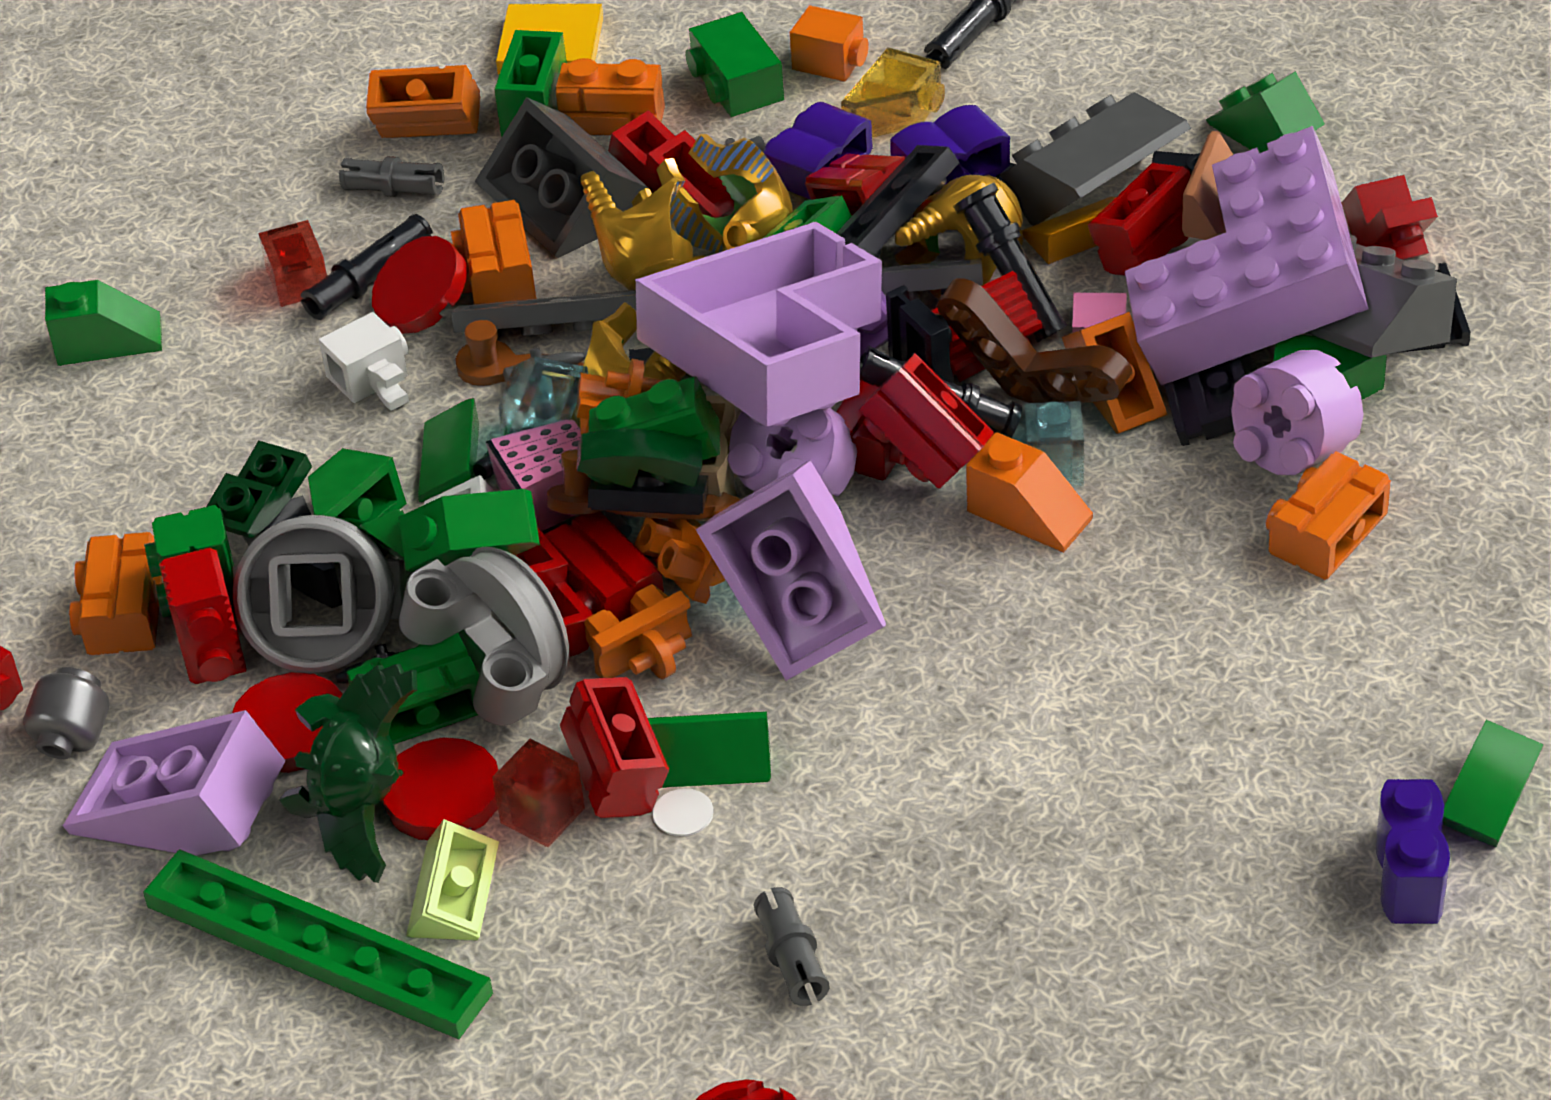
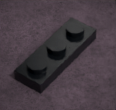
[836,145,959,258]

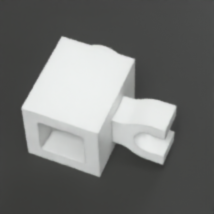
[319,312,409,411]

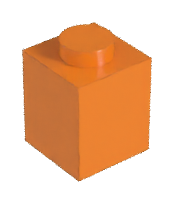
[789,5,869,82]

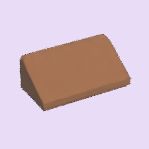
[1182,131,1233,240]

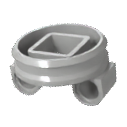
[233,515,405,674]
[399,547,569,726]

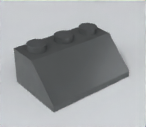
[1000,92,1191,226]
[475,97,648,258]
[1306,234,1457,358]

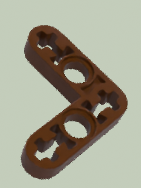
[937,278,1132,407]

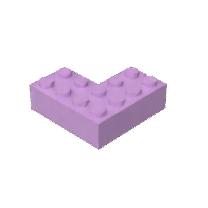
[1125,126,1369,386]
[635,222,882,427]

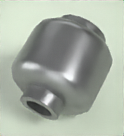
[23,667,110,759]

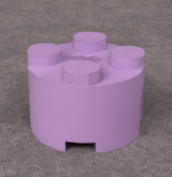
[1231,350,1364,475]
[728,408,857,497]

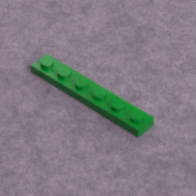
[143,849,493,1040]

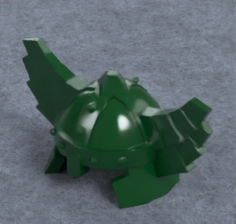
[279,664,418,883]

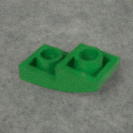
[1443,719,1544,847]

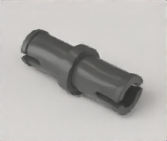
[339,156,445,197]
[753,887,830,1006]

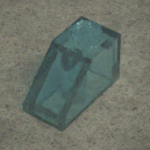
[498,357,588,436]
[1022,401,1084,486]

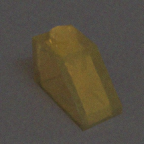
[841,47,945,137]

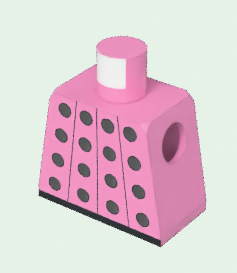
[486,420,581,532]

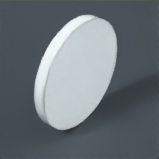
[653,788,714,837]

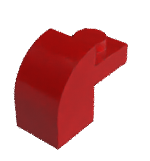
[1341,175,1438,260]

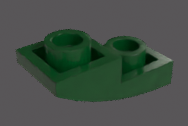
[577,429,702,488]
[206,440,312,539]

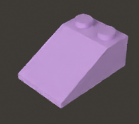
[696,460,886,681]
[63,710,285,856]

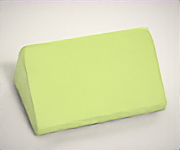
[406,819,499,940]

